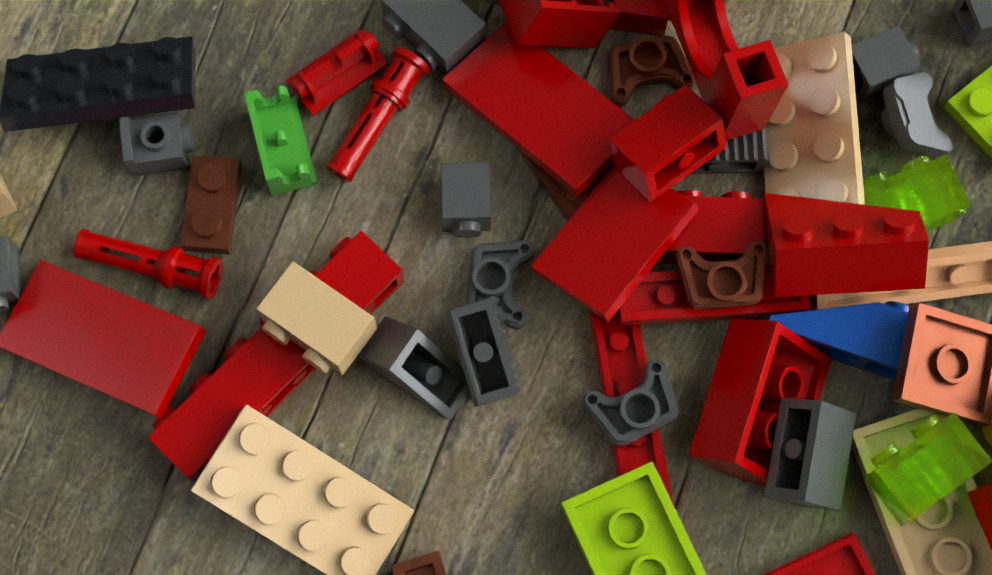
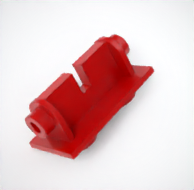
[286,29,389,116]

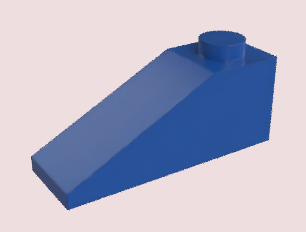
[768,301,909,381]

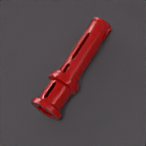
[325,47,431,183]
[73,229,223,300]

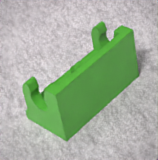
[244,85,318,196]

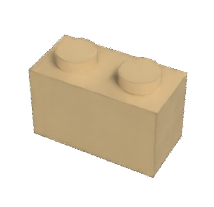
[257,261,377,376]

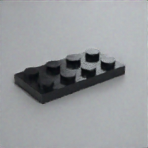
[0,36,196,132]

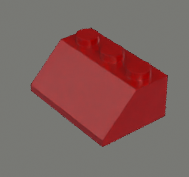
[688,318,832,488]

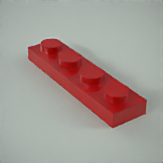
[616,265,811,326]

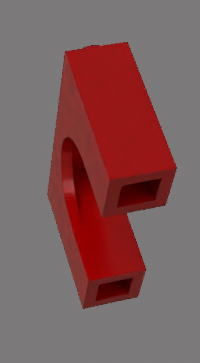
[663,0,788,141]

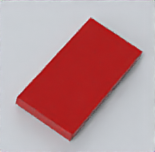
[442,21,635,197]
[0,260,206,419]

